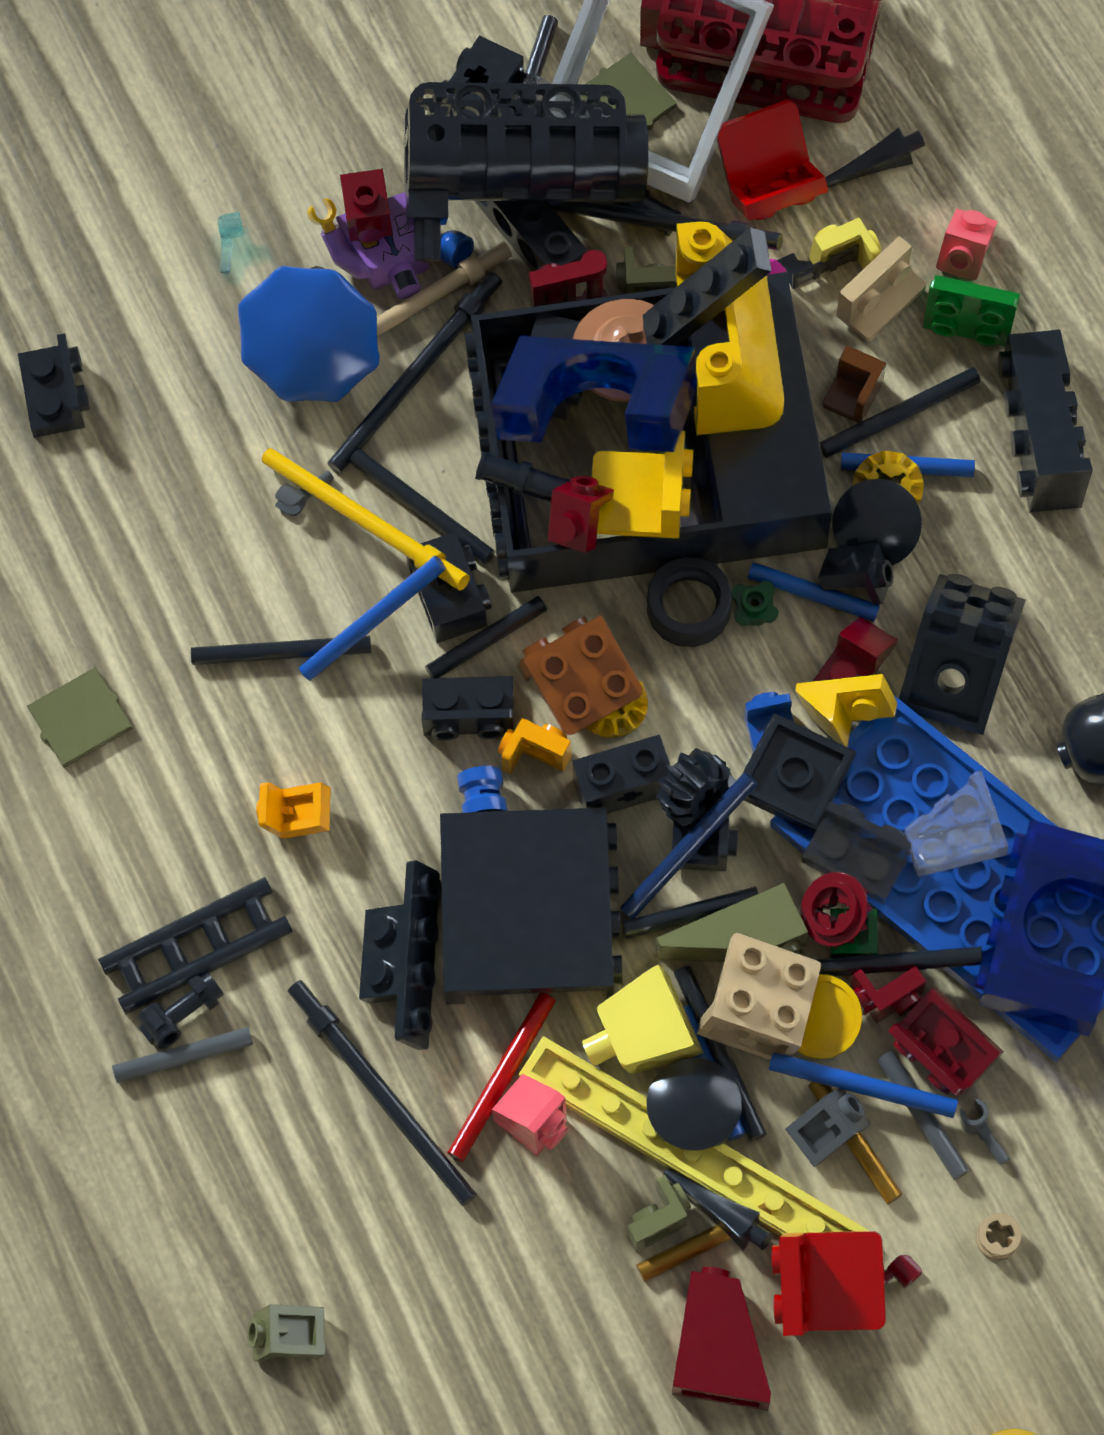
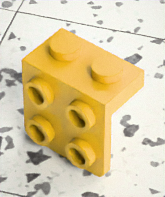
[592,431,693,538]

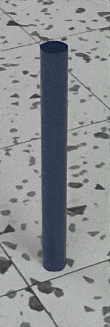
[620,772,758,919]

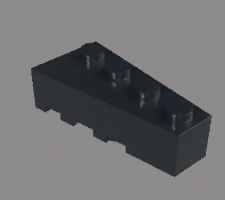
[998,329,1093,513]

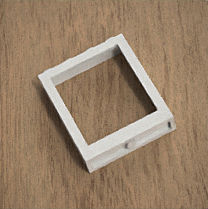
[549,0,774,202]

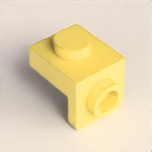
[809,217,881,269]

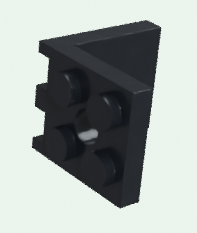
[899,574,1026,735]

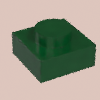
[829,908,878,958]

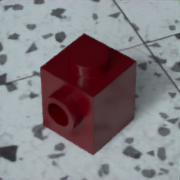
[340,168,393,242]

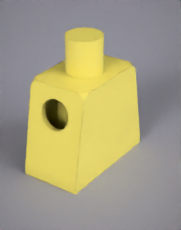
[582,964,704,1074]

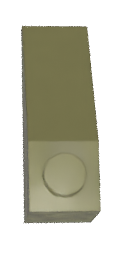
[656,883,808,962]

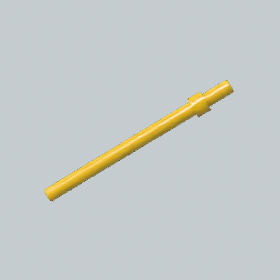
[262,448,470,590]

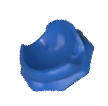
[238,266,380,402]

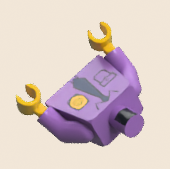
[307,192,442,299]

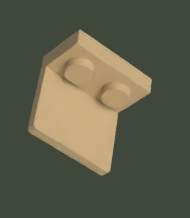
[697,933,821,1060]

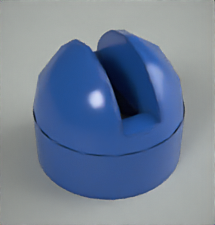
[441,230,474,268]

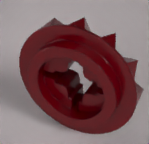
[800,872,873,948]

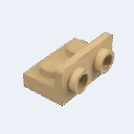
[837,236,926,342]

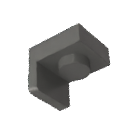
[785,1089,870,1167]

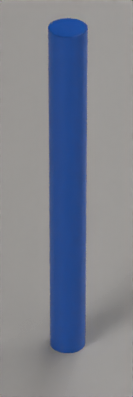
[299,556,446,681]
[769,1052,958,1118]

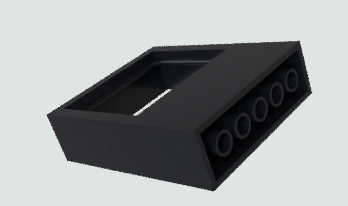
[464,272,832,593]

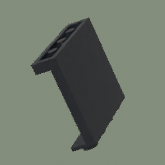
[440,807,623,1005]

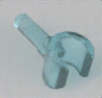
[218,212,244,274]

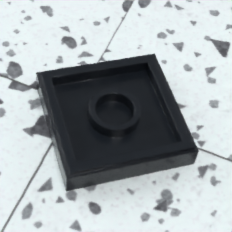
[742,713,857,835]

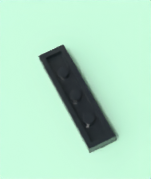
[642,227,771,358]

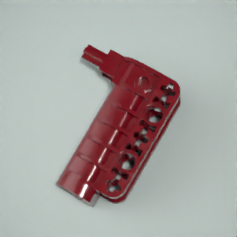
[640,0,884,123]

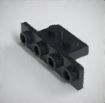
[359,860,441,1050]

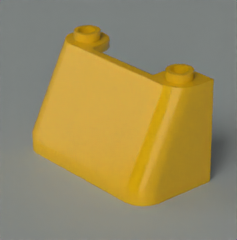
[675,222,784,435]

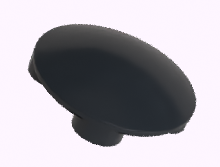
[832,479,922,565]
[646,1058,742,1151]

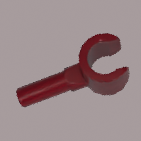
[884,1255,922,1289]

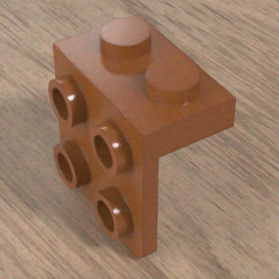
[517,615,643,735]

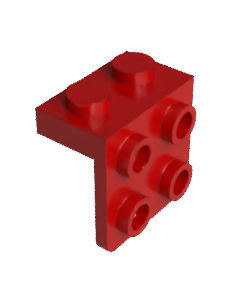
[717,100,828,221]
[771,1231,886,1336]

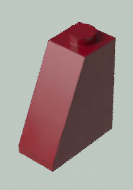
[672,1266,771,1411]

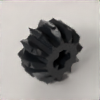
[656,748,736,828]

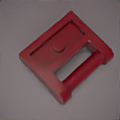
[529,250,608,307]

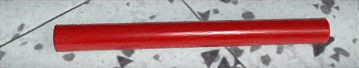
[447,993,556,1162]

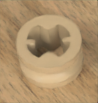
[976,1213,1022,1261]

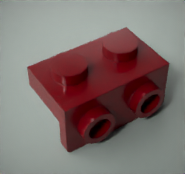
[888,987,1004,1096]

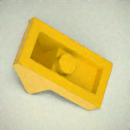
[795,674,897,747]

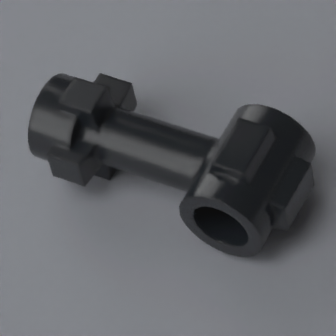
[137,972,224,1049]

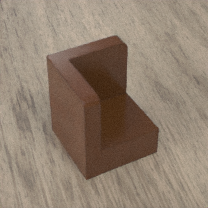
[823,345,886,423]

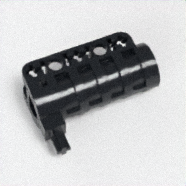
[403,82,648,263]

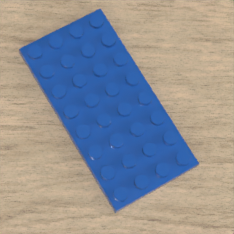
[770,696,1104,1063]

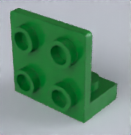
[922,275,1020,346]

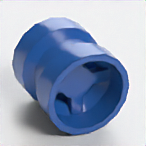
[457,766,508,813]

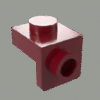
[548,476,614,553]
[850,966,926,1024]

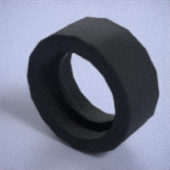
[647,557,732,647]

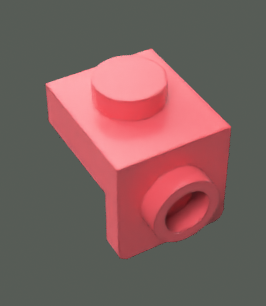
[936,209,998,281]

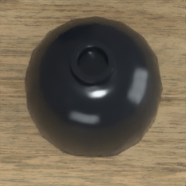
[1056,693,1104,786]

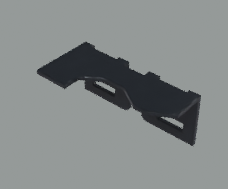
[777,244,859,289]

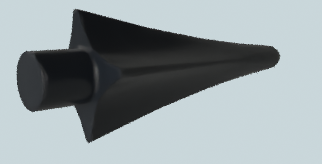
[825,127,925,188]
[663,1169,773,1251]

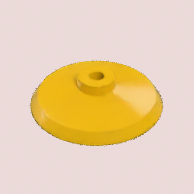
[797,974,862,1059]

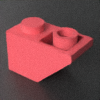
[492,1074,568,1156]

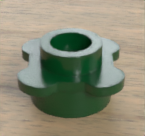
[732,581,779,626]

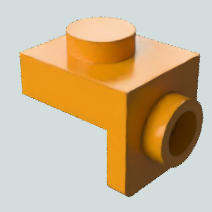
[498,718,572,774]
[256,782,331,839]

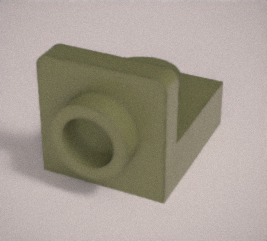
[616,247,677,294]
[627,1175,691,1253]
[247,1304,325,1362]

